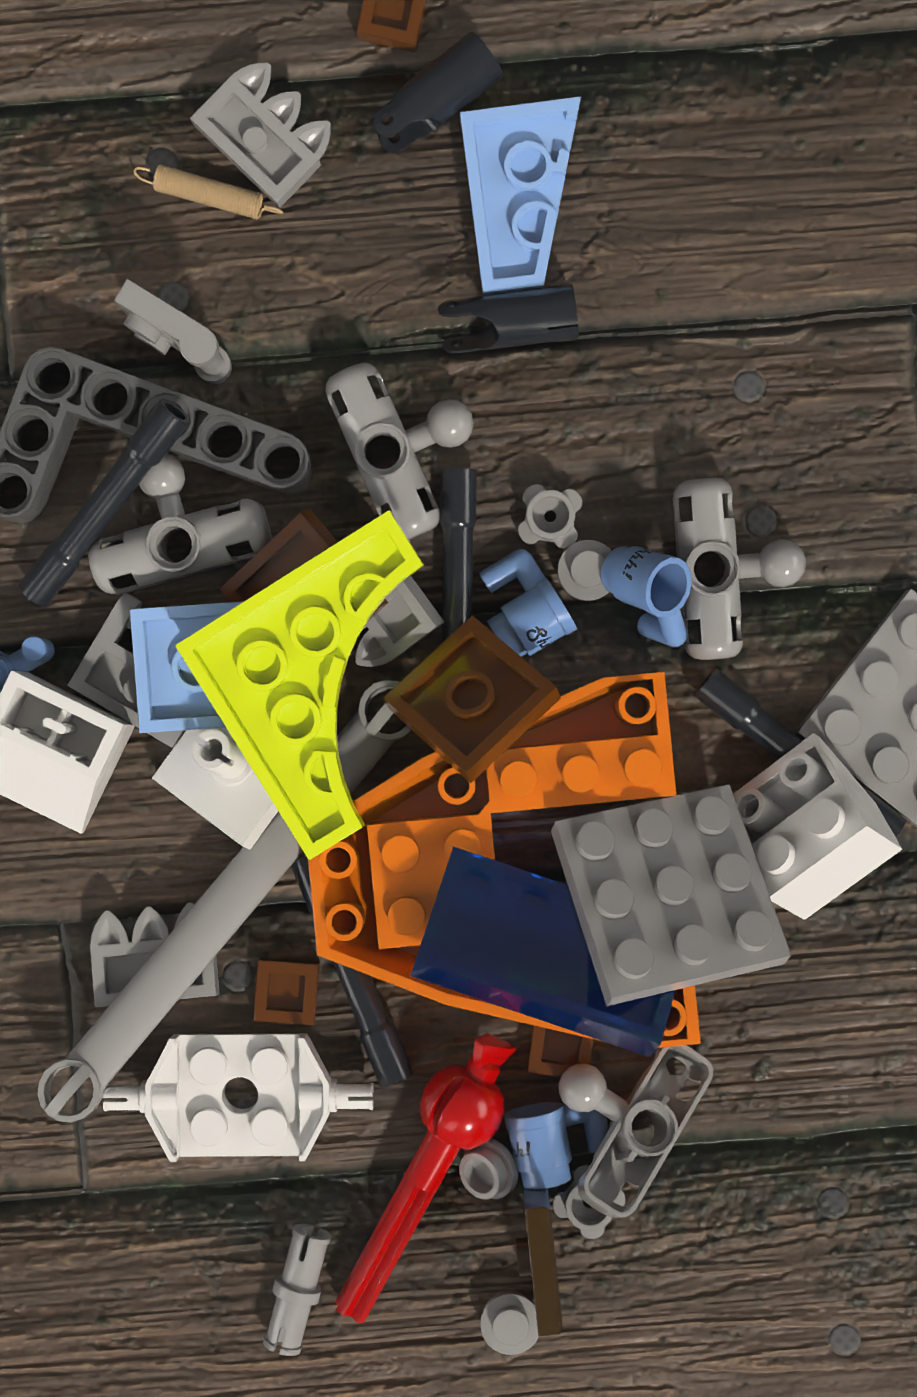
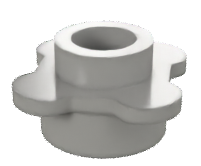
[518,484,582,549]
[553,1165,625,1239]

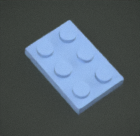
[130,601,244,733]

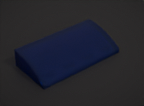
[410,846,675,1057]

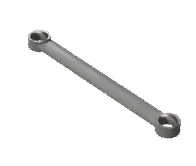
[37,680,413,1122]

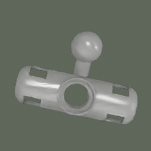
[325,363,474,540]
[88,453,273,595]
[673,478,806,660]
[558,1045,713,1218]

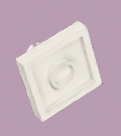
[152,728,278,850]

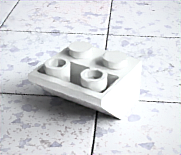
[0,670,135,834]
[733,733,902,920]

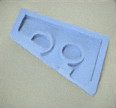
[460,96,581,295]

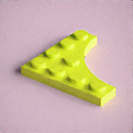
[175,510,424,860]

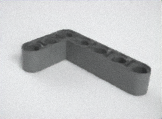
[0,347,314,523]

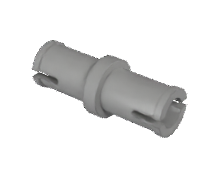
[263,1224,331,1356]

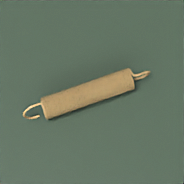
[133,164,284,220]

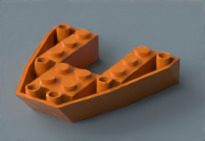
[308,672,701,1050]

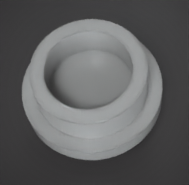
[558,540,611,601]
[459,1139,518,1199]
[480,1291,538,1355]

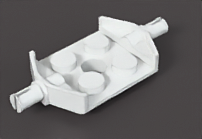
[103,1033,374,1162]

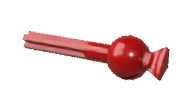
[335,1033,517,1323]

